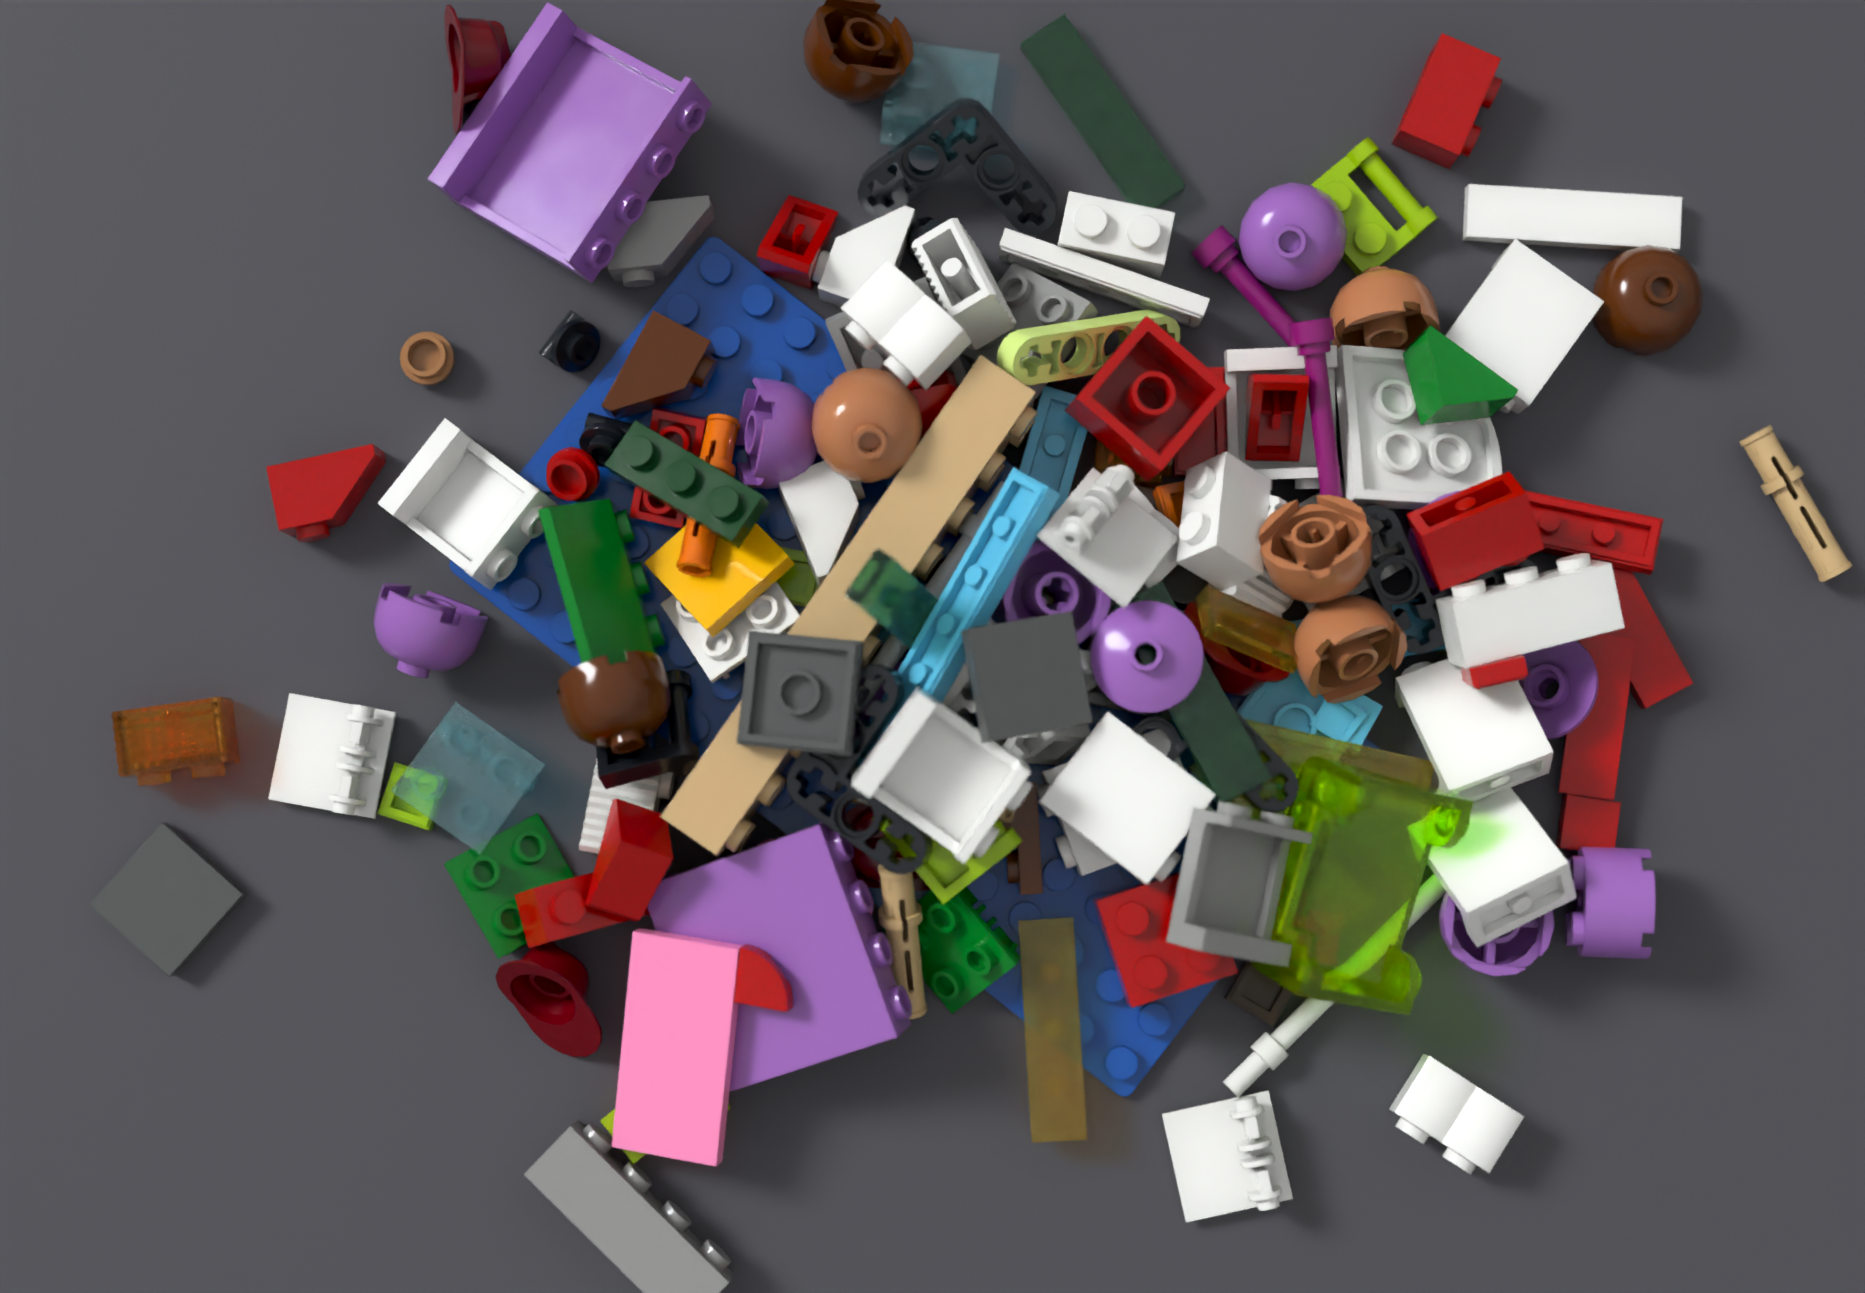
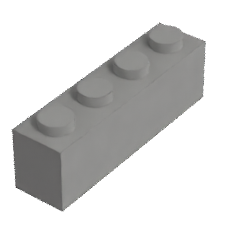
[524,1121,733,1293]

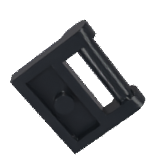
[596,669,699,789]

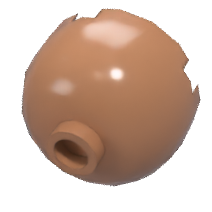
[1330,266,1440,350]
[811,367,923,483]
[1259,495,1372,603]
[1293,595,1408,704]

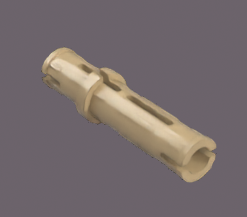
[1739,425,1853,582]
[878,858,927,1019]

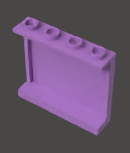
[428,2,712,283]
[647,822,912,1092]

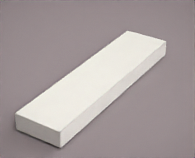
[1463,184,1682,252]
[998,228,1210,328]

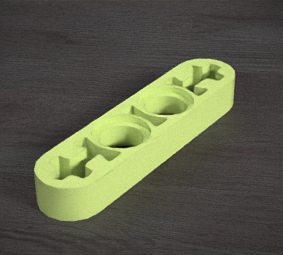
[997,309,1181,385]

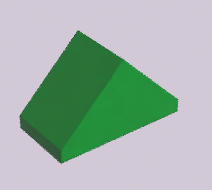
[1403,325,1518,425]

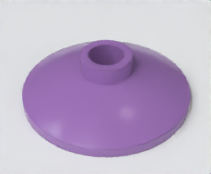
[1091,601,1204,713]
[1518,640,1599,740]

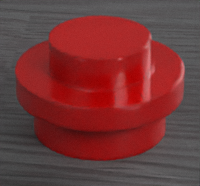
[546,447,600,501]

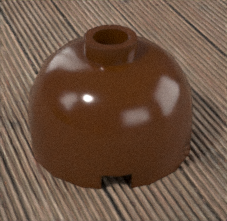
[803,0,914,103]
[1592,245,1703,356]
[556,651,671,754]

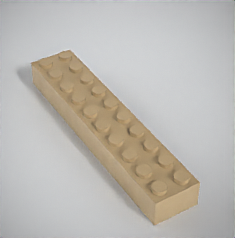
[660,355,1038,855]

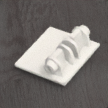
[1037,465,1178,608]
[661,582,800,683]
[268,693,397,819]
[1162,1090,1293,1223]

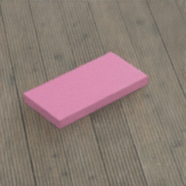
[612,928,743,1167]

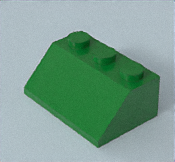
[538,498,666,665]

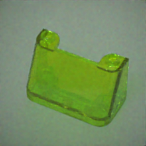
[1250,756,1474,1015]

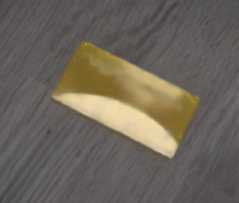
[1195,585,1299,674]

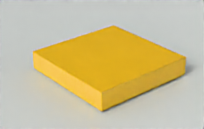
[644,523,795,638]

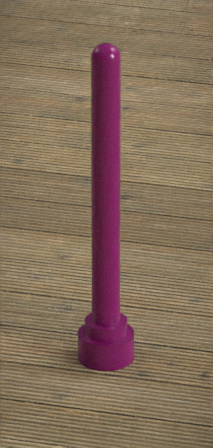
[1191,225,1337,399]
[1288,317,1343,498]

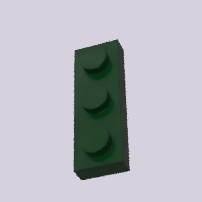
[604,420,769,549]

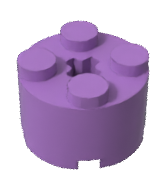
[991,539,1111,644]
[1564,847,1655,959]

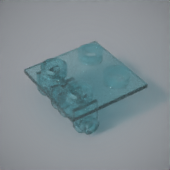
[880,42,999,154]
[391,702,545,854]

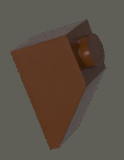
[601,310,718,420]

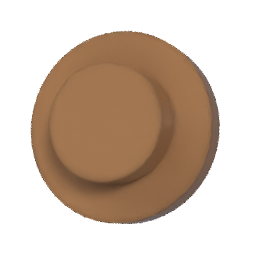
[400,331,455,386]

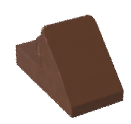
[1002,782,1043,895]

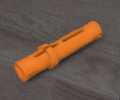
[676,413,741,577]

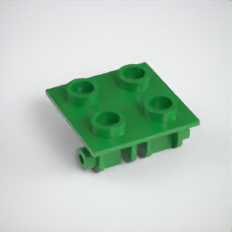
[444,813,574,959]
[882,887,1022,1014]

